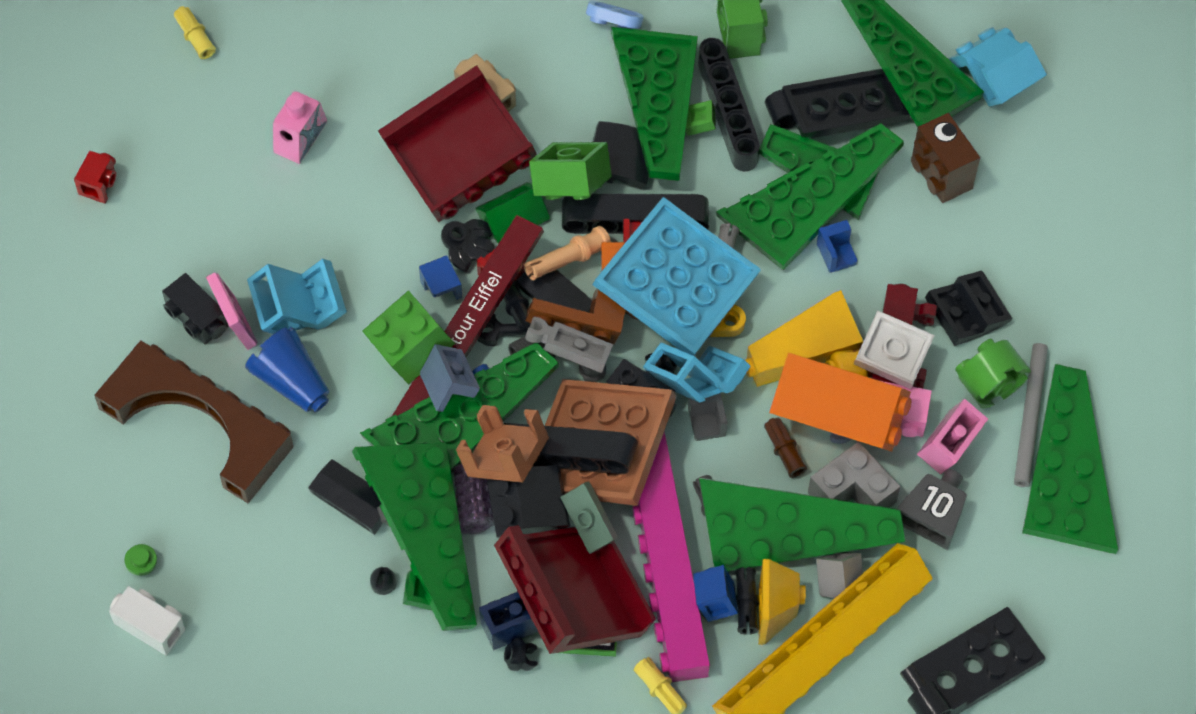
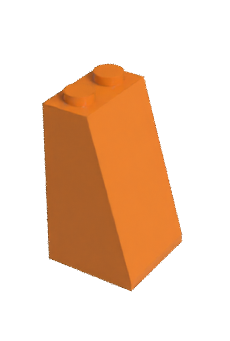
[769,352,912,452]

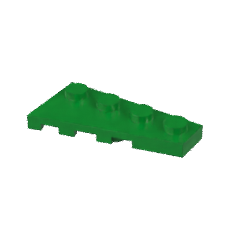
[759,124,880,220]

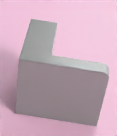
[816,552,863,598]

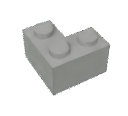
[808,441,900,507]

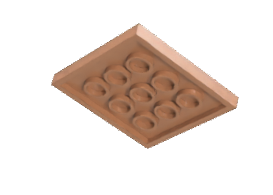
[532,379,677,506]

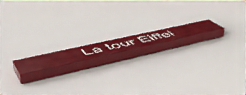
[392,215,544,416]

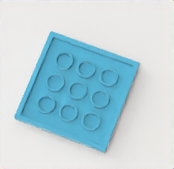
[592,197,761,356]

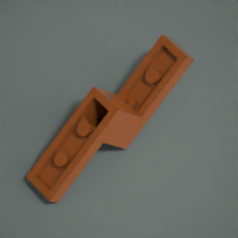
[525,288,639,345]

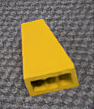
[745,290,863,387]

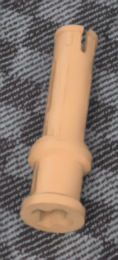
[524,226,611,280]

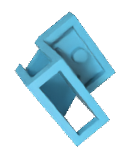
[949,27,1047,107]
[247,259,347,334]
[643,343,751,403]

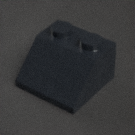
[487,465,570,538]

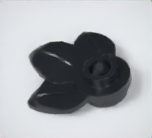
[441,219,495,272]

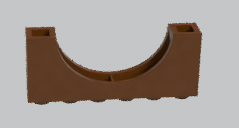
[94,340,293,504]

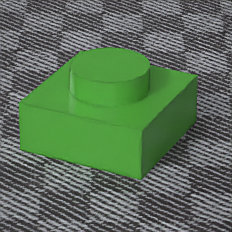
[686,100,716,136]

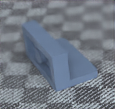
[420,344,480,412]

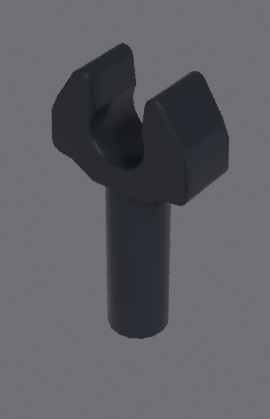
[477,314,526,346]

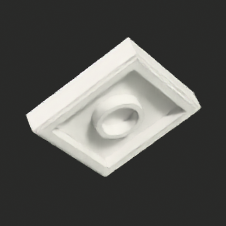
[854,310,935,389]

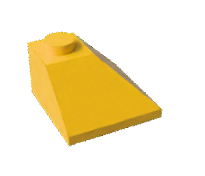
[758,559,806,645]

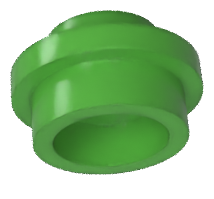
[124,544,157,576]

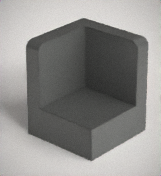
[688,393,727,441]

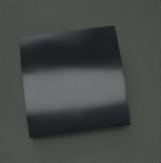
[592,121,649,189]
[925,270,1012,346]

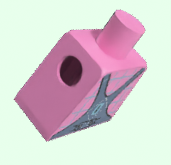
[273,91,327,164]

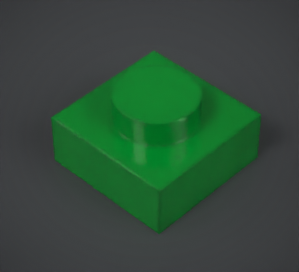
[403,570,432,610]

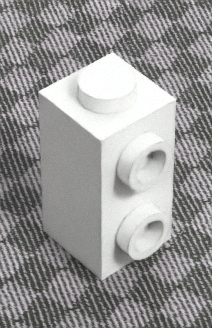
[109,586,185,656]

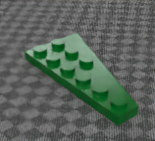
[611,27,698,181]
[699,478,905,571]

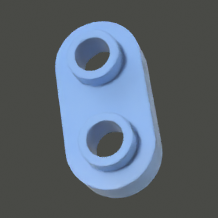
[586,1,644,29]

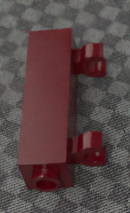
[871,284,937,389]

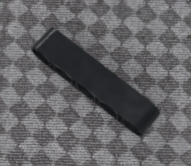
[698,38,760,172]
[562,194,709,234]
[504,423,638,474]

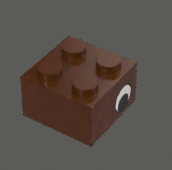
[911,113,980,203]

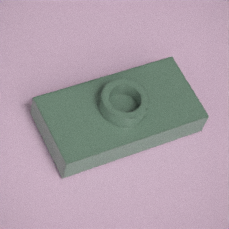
[560,481,619,554]

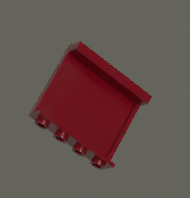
[378,65,537,223]
[494,525,656,654]

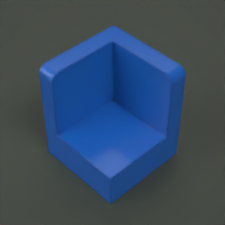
[817,220,857,273]
[419,255,462,300]

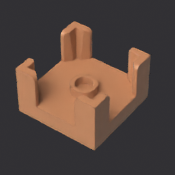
[456,405,549,483]

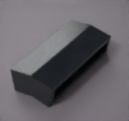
[516,270,592,313]
[308,459,382,535]

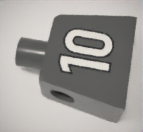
[897,469,967,550]

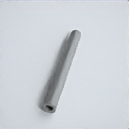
[1014,343,1048,487]

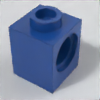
[693,565,738,622]

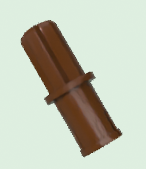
[764,417,807,478]

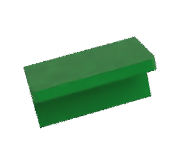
[476,182,550,244]

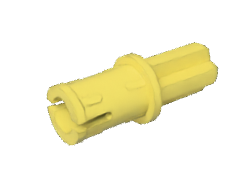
[174,6,216,59]
[633,657,687,714]

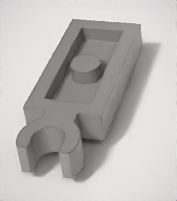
[525,317,613,373]

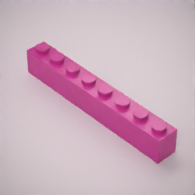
[632,432,710,683]

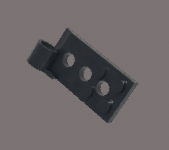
[764,69,910,138]
[900,607,1045,714]

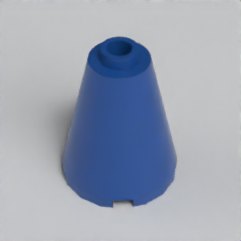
[245,326,330,412]

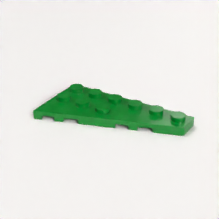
[841,0,984,128]
[716,123,904,270]
[360,343,559,474]
[1022,364,1118,554]
[352,443,477,631]

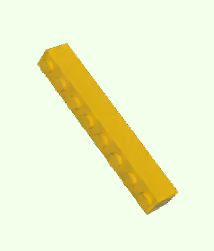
[712,543,933,714]

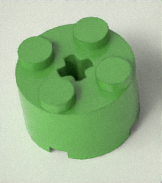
[955,339,1031,408]

